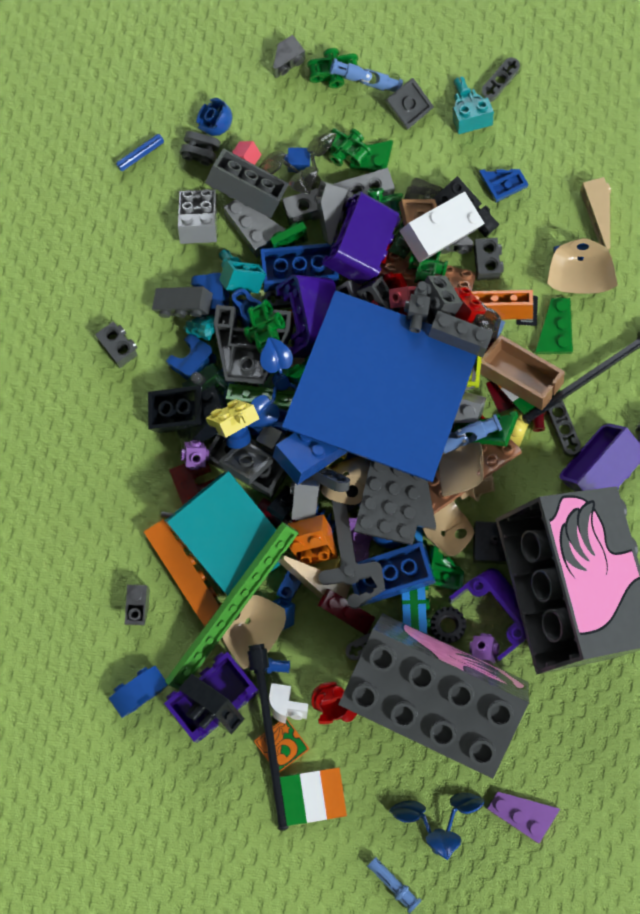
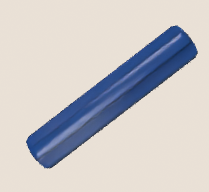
[116,134,164,171]

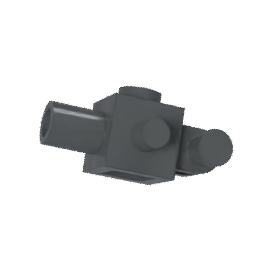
[404,281,430,333]

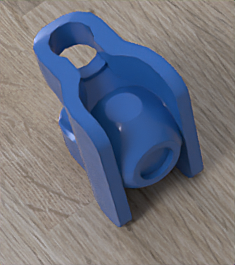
[191,273,230,316]
[232,289,262,328]
[166,334,217,384]

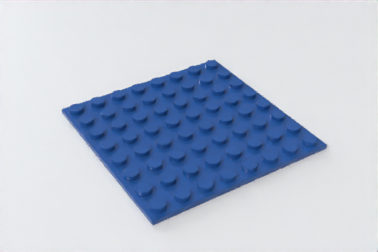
[282,290,477,482]

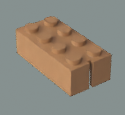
[480,335,565,410]

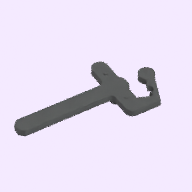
[319,500,385,609]

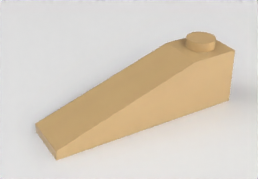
[580,177,611,251]
[278,555,351,599]

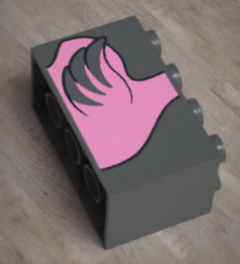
[495,486,640,675]
[338,613,529,779]

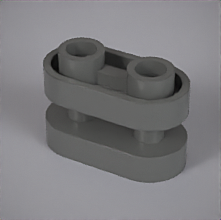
[179,131,221,166]

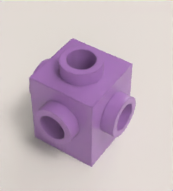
[181,440,209,470]
[469,633,500,665]

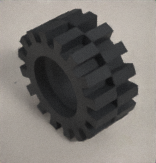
[430,607,466,644]

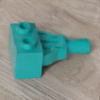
[453,77,494,135]
[219,250,266,294]

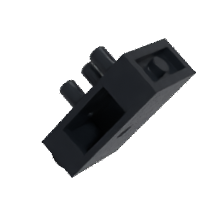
[473,521,507,564]
[179,674,244,735]

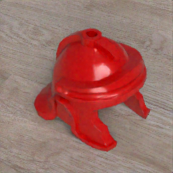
[311,682,357,724]

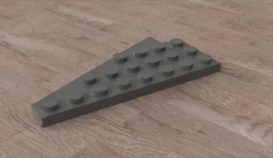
[354,461,436,546]

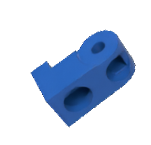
[276,571,302,602]

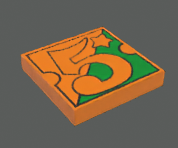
[254,719,310,773]

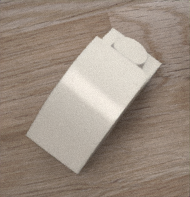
[269,683,308,724]

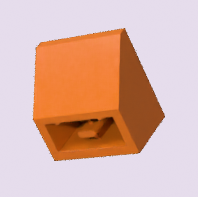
[288,514,337,565]

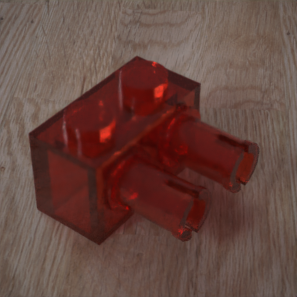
[169,461,215,505]

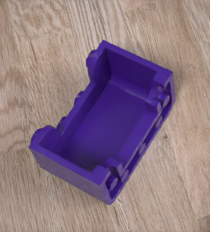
[322,191,401,285]
[275,274,336,358]
[164,652,259,743]

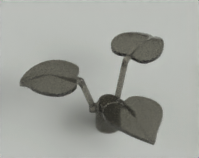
[259,133,336,194]

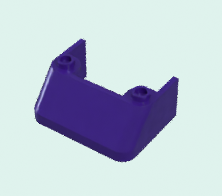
[448,568,527,663]

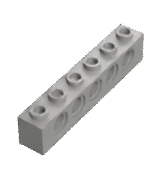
[282,168,395,226]

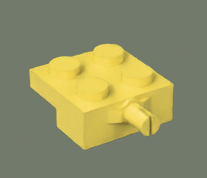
[206,399,260,437]

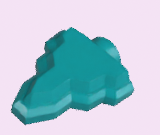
[183,314,215,340]

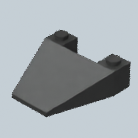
[214,305,294,385]

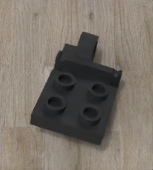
[433,176,499,238]

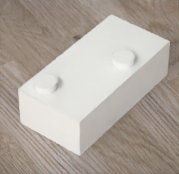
[400,192,485,263]

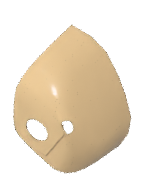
[547,238,618,294]
[439,442,484,497]
[320,456,371,505]
[423,501,474,556]
[222,595,286,669]

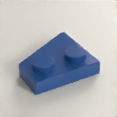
[479,169,528,203]

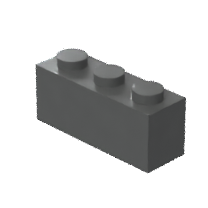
[152,286,213,318]
[428,311,493,358]

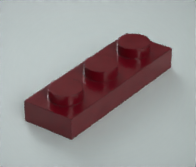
[317,588,375,635]

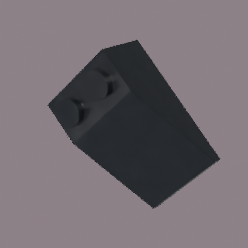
[148,385,202,433]
[177,385,227,449]

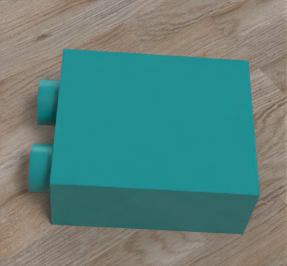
[164,471,285,596]

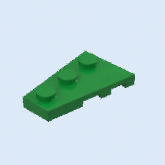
[534,298,573,354]
[453,411,519,447]

